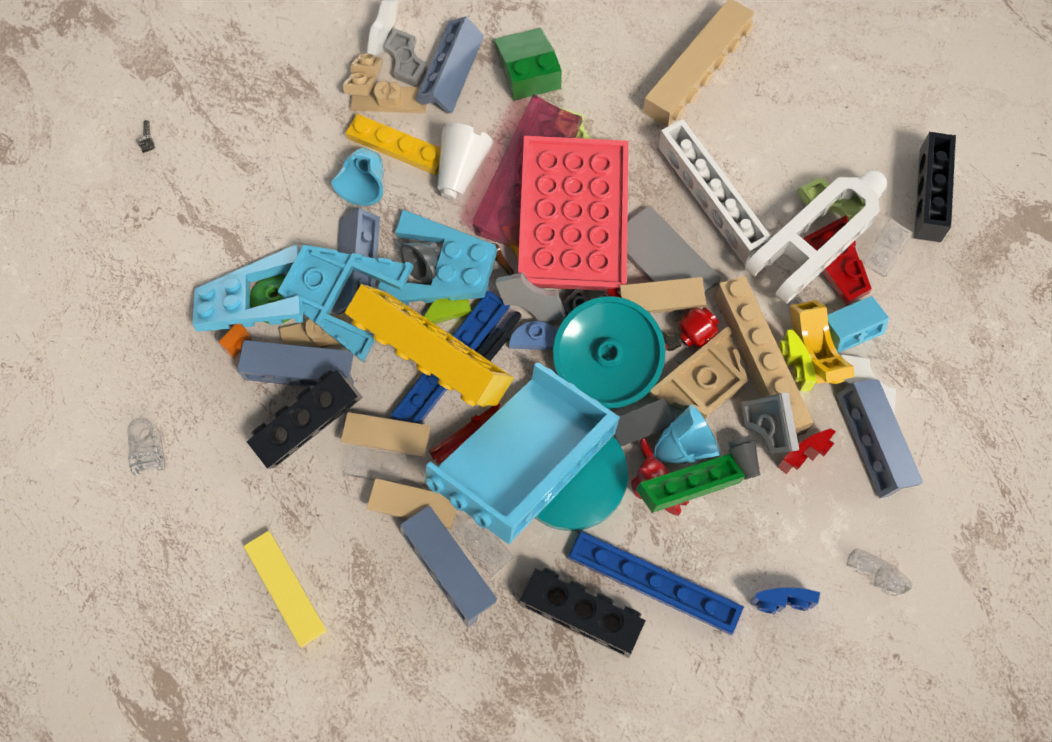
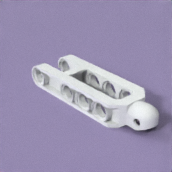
[745,171,887,304]

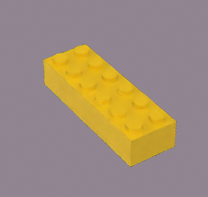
[345,284,514,407]

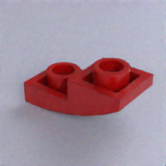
[777,428,836,475]

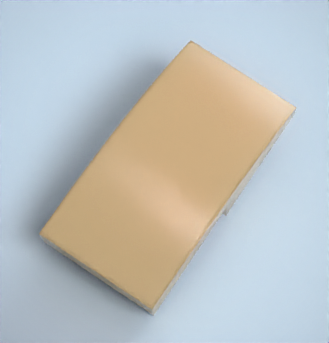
[343,54,382,96]

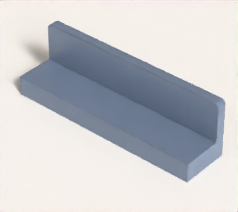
[415,16,484,113]
[333,208,380,315]
[237,340,354,388]
[836,379,923,498]
[400,506,497,628]

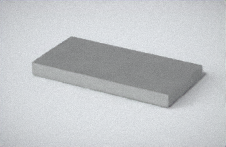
[627,205,721,313]

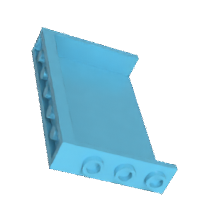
[425,362,620,545]

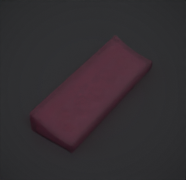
[471,94,583,248]

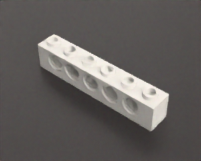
[658,119,772,265]

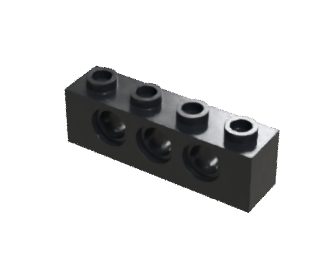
[914,131,956,242]
[246,369,363,469]
[520,568,646,658]

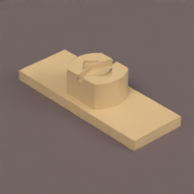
[350,81,426,113]
[620,277,706,313]
[280,313,356,348]
[341,412,431,457]
[366,478,457,529]

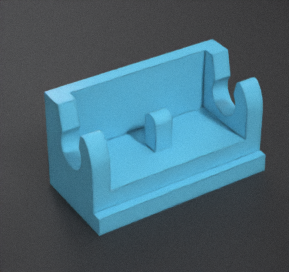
[827,296,889,353]

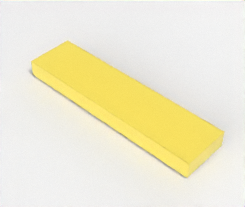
[243,531,327,648]

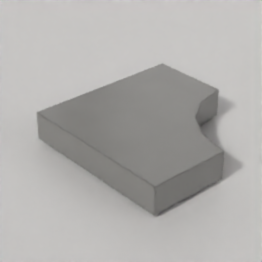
[741,392,799,454]

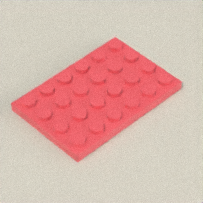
[518,136,629,291]

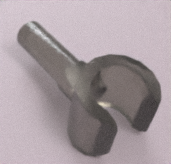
[136,120,155,153]
[661,330,681,351]

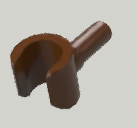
[492,243,515,275]

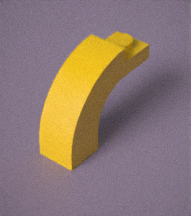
[790,300,854,384]

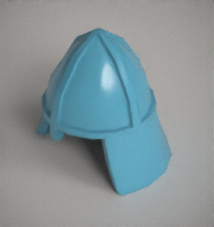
[331,148,384,206]
[654,404,720,464]

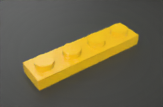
[345,114,441,175]

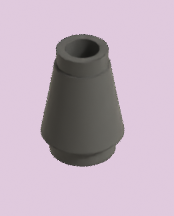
[728,436,761,480]

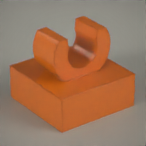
[219,324,252,359]

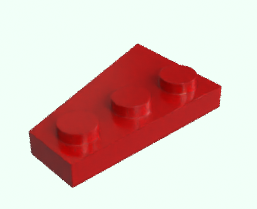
[802,215,872,305]

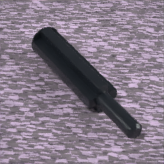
[477,312,522,361]

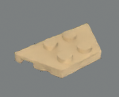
[649,326,748,418]

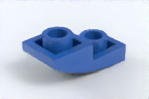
[751,588,821,614]

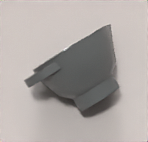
[400,242,441,284]

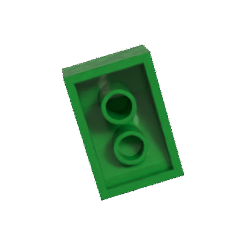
[494,27,562,101]

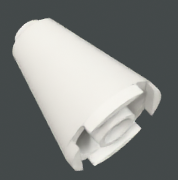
[437,123,493,200]

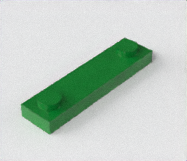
[636,454,745,513]

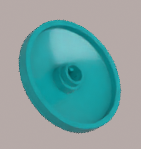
[553,297,666,409]
[535,436,628,531]

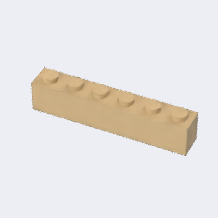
[643,0,754,127]
[715,275,813,436]

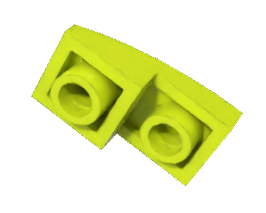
[779,330,817,391]

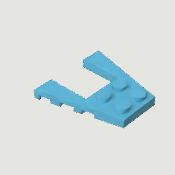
[378,210,498,305]
[192,244,303,332]
[278,245,414,362]

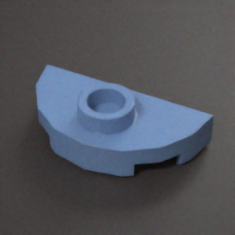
[509,321,557,350]

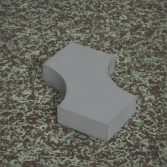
[383,28,427,87]
[495,272,566,322]

